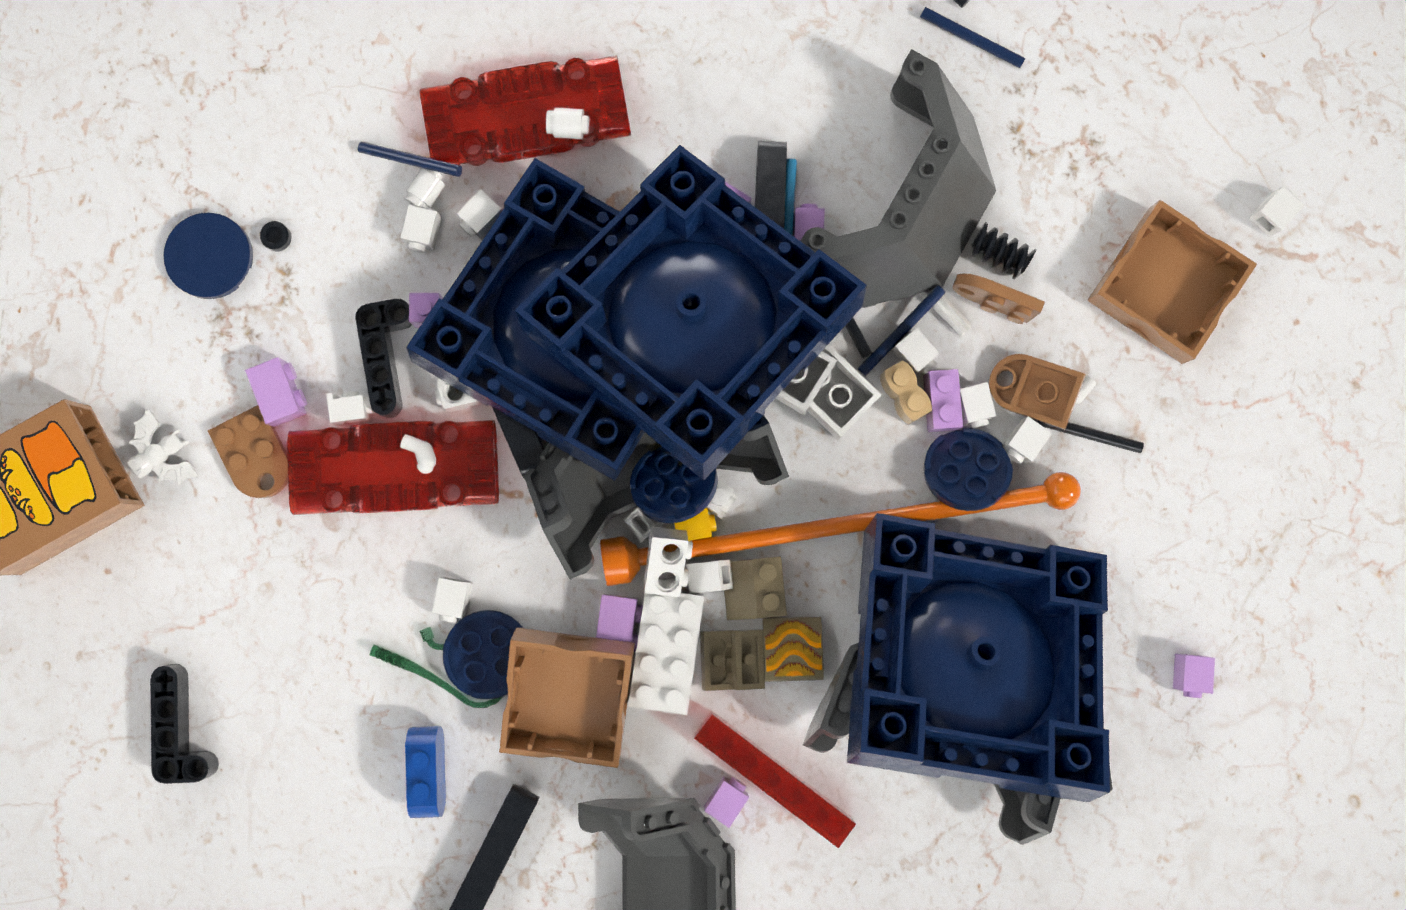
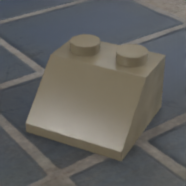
[724,556,787,620]

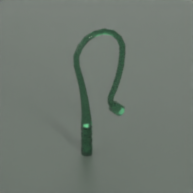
[369,627,503,708]

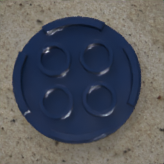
[164,212,253,299]
[923,428,1013,511]
[630,447,718,523]
[443,610,523,699]

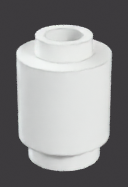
[546,108,589,139]
[404,168,445,209]

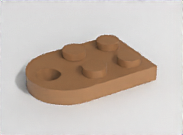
[952,273,1045,324]
[989,354,1086,430]
[208,405,292,498]

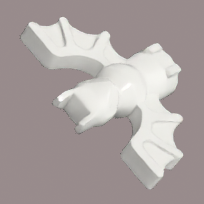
[127,410,199,485]

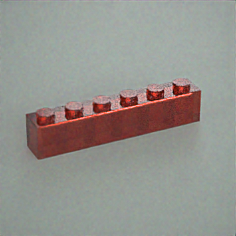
[694,710,856,848]

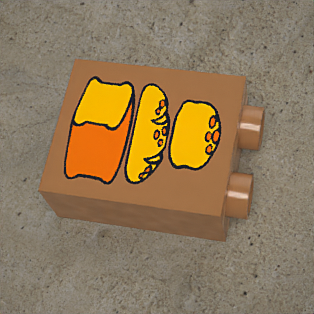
[0,399,145,576]

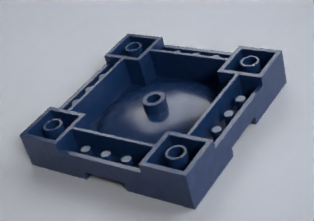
[515,145,867,480]
[406,158,698,481]
[847,513,1110,802]

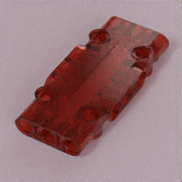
[420,55,631,166]
[287,420,499,515]

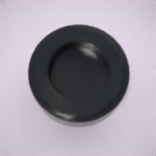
[260,221,292,252]

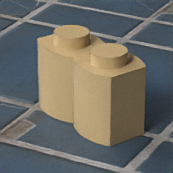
[880,360,932,425]

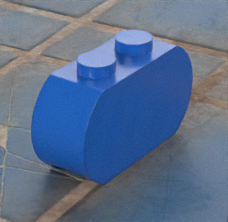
[405,726,446,818]

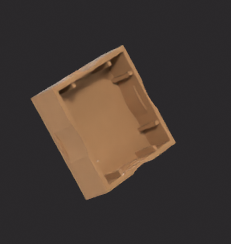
[1087,200,1257,364]
[499,628,635,768]

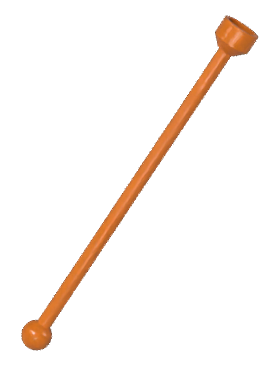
[600,472,1081,586]

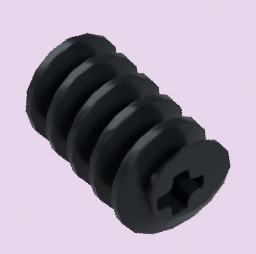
[971,222,1036,280]

